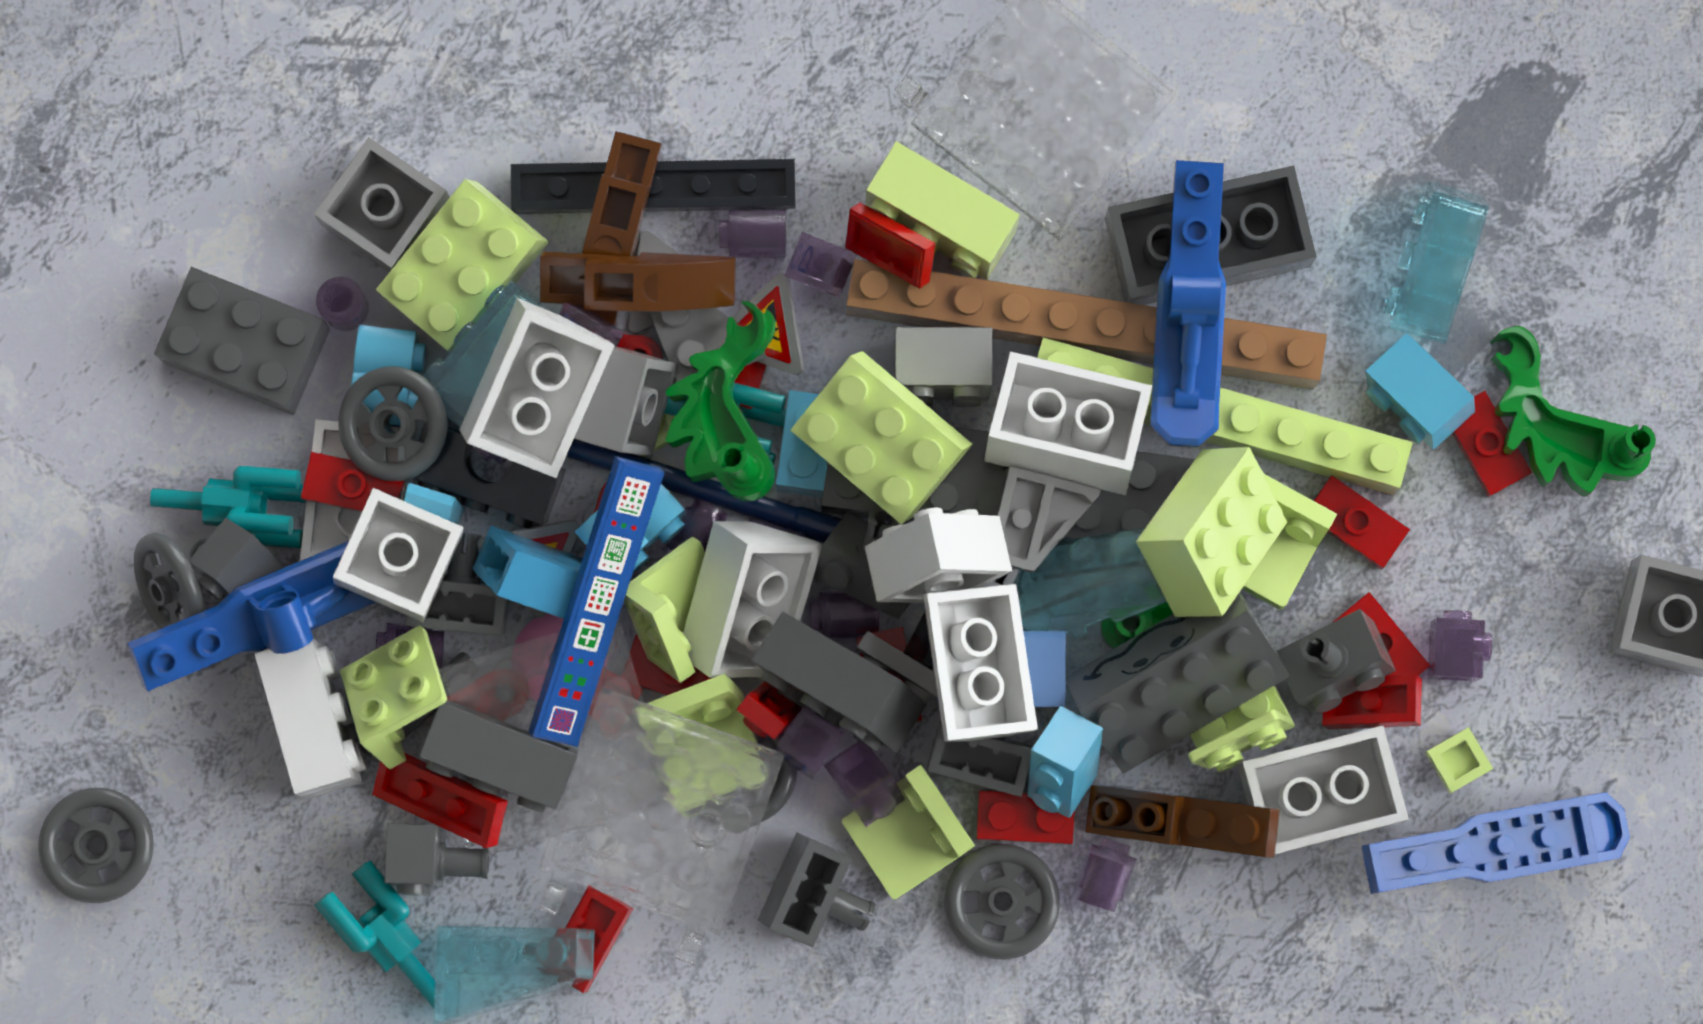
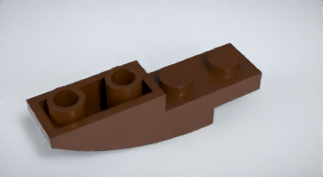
[568,131,662,330]
[540,251,736,311]
[1085,785,1280,858]

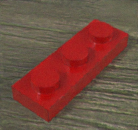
[372,753,508,849]

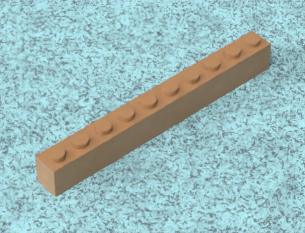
[847,259,1327,390]

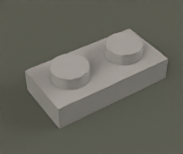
[857,631,939,703]

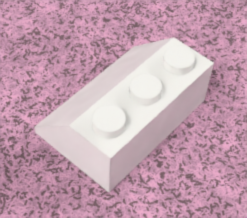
[460,298,615,478]
[683,521,822,678]
[923,584,1038,741]

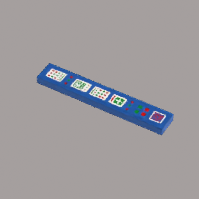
[528,457,665,747]

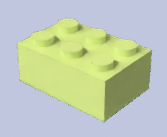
[866,141,1020,280]
[376,179,549,351]
[791,351,973,525]
[1136,447,1287,617]

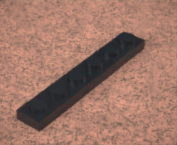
[511,159,796,214]

